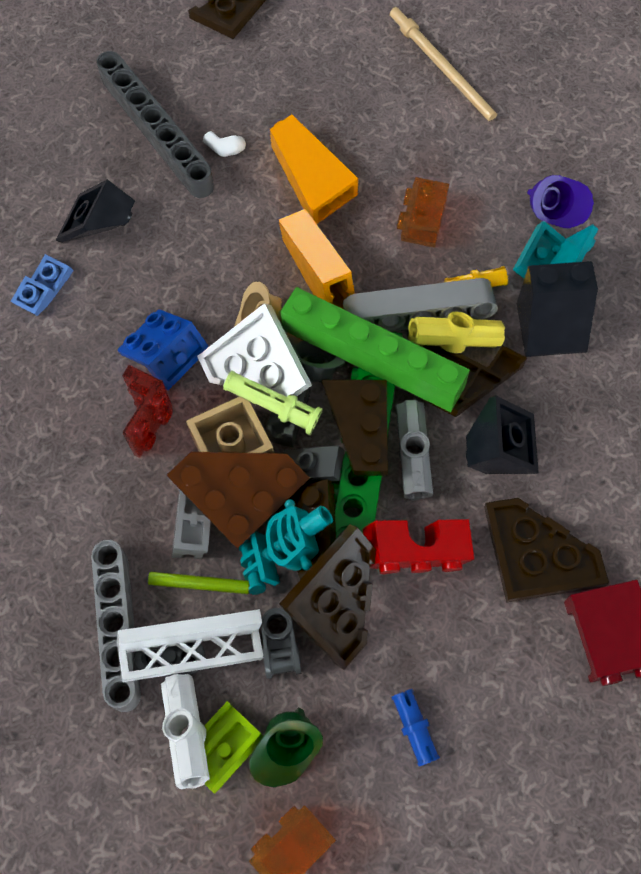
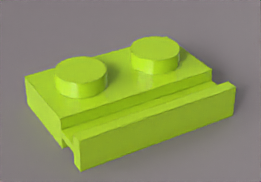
[204,701,263,794]

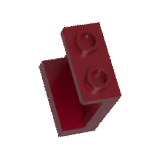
[564,580,641,686]

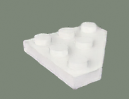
[197,303,312,397]

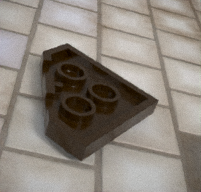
[484,498,609,603]
[279,524,376,670]

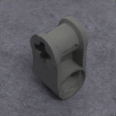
[261,608,302,679]

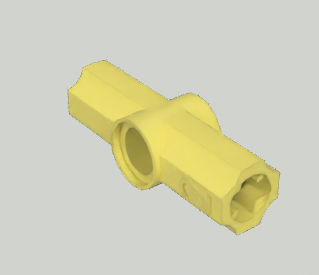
[408,311,505,354]

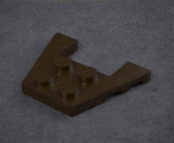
[403,345,527,417]

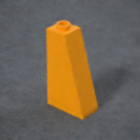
[270,114,358,224]
[279,209,355,309]

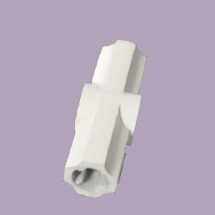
[161,673,210,789]

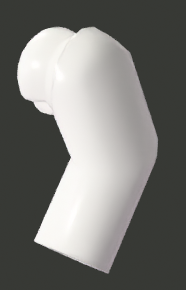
[203,131,246,157]

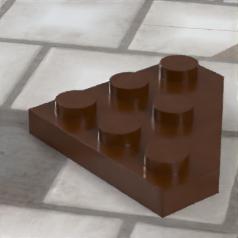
[166,451,310,548]

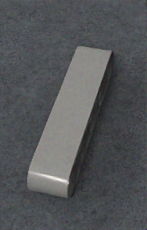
[343,278,498,331]
[91,540,141,712]

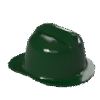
[249,708,323,788]

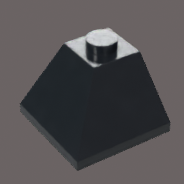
[56,179,135,243]
[466,395,539,474]

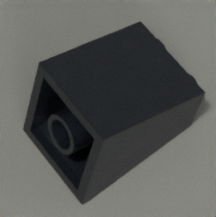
[516,261,598,357]

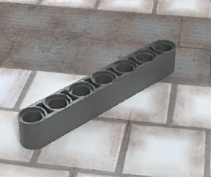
[96,51,214,198]

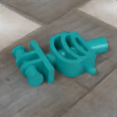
[238,499,333,595]

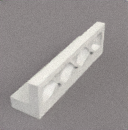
[117,609,263,682]

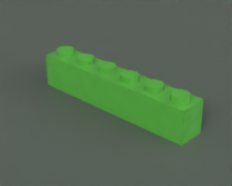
[280,287,470,412]

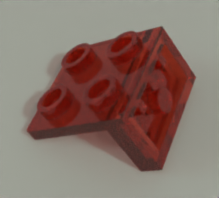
[122,365,173,458]

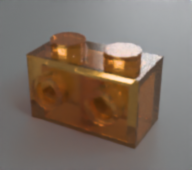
[397,177,450,248]
[249,805,336,874]

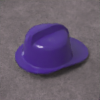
[527,175,594,228]

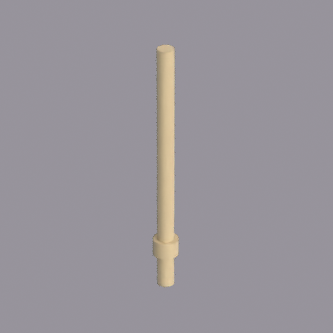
[390,7,497,121]

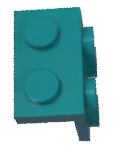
[513,221,598,279]

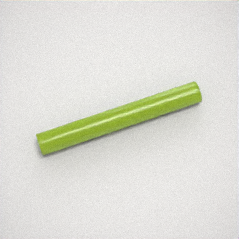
[148,572,250,594]

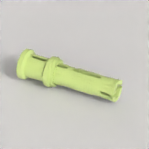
[223,370,323,435]

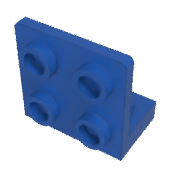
[118,309,209,390]

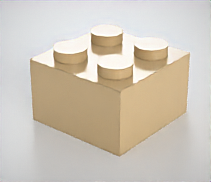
[186,396,274,453]

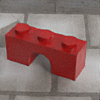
[362,519,474,574]

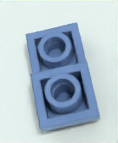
[10,254,74,316]

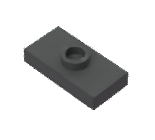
[283,446,344,482]

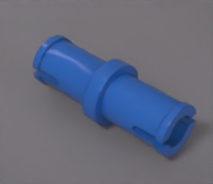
[391,689,440,767]

